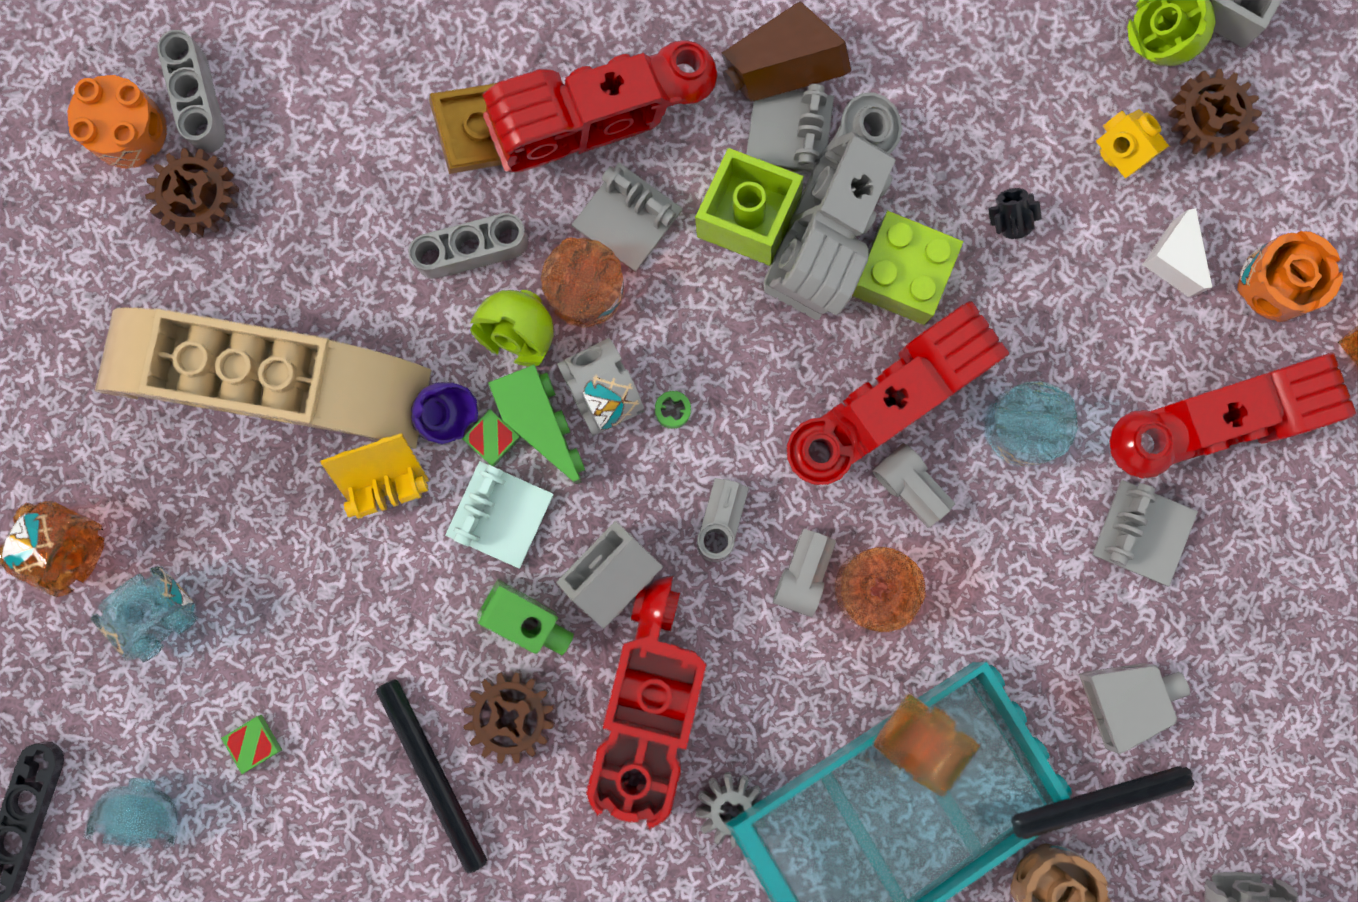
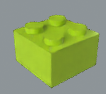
[695,148,804,266]
[852,210,964,325]

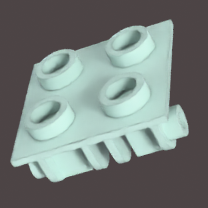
[445,461,554,569]

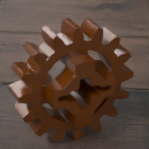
[1168,69,1262,159]
[145,148,239,238]
[463,671,555,764]

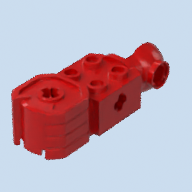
[483,40,718,172]
[787,301,1009,485]
[1109,352,1356,478]
[586,576,707,829]

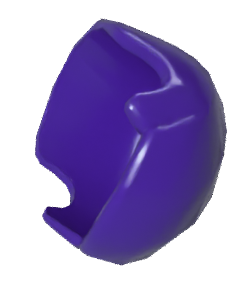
[411,382,478,445]

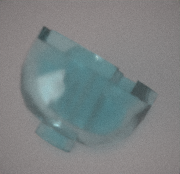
[83,778,178,848]

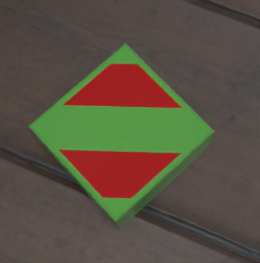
[462,409,521,467]
[221,715,282,774]

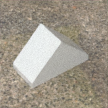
[1142,209,1212,297]

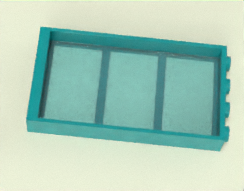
[725,662,1072,902]

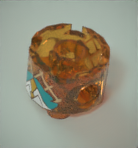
[541,238,625,328]
[0,500,105,597]

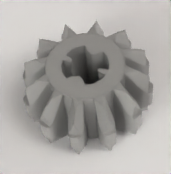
[696,772,765,847]

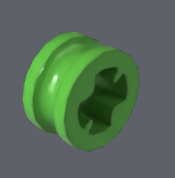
[655,391,691,429]

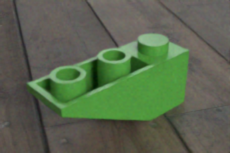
[488,365,585,484]

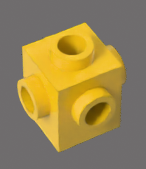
[1096,109,1169,179]

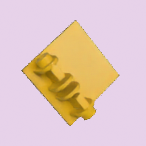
[320,433,429,519]

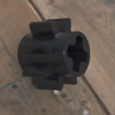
[988,188,1042,239]

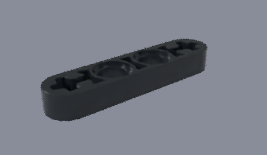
[0,741,64,902]

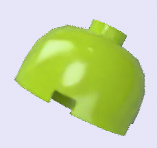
[1127,0,1216,66]
[470,290,554,367]

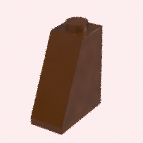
[721,1,852,102]

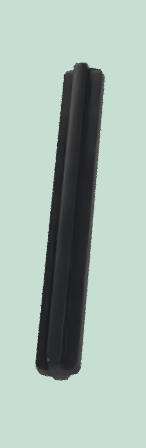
[376,679,487,874]
[1011,766,1195,839]

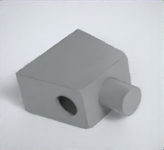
[1079,663,1190,754]

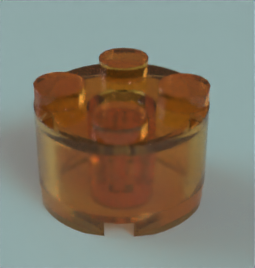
[835,547,926,632]
[873,693,981,797]

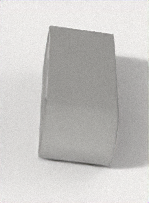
[157,30,226,153]
[408,213,529,279]

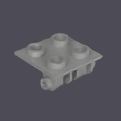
[746,84,834,172]
[571,163,683,272]
[1092,480,1198,587]

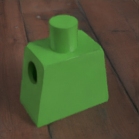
[477,579,574,656]

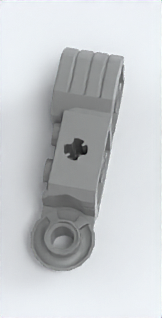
[764,92,902,320]

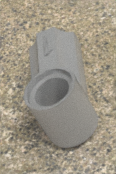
[872,443,955,528]
[697,478,749,563]
[773,529,836,618]

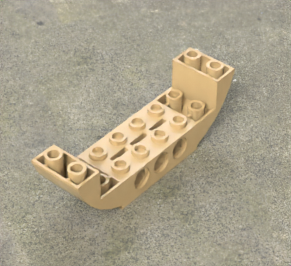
[95,307,432,449]

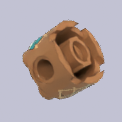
[1010,843,1111,902]

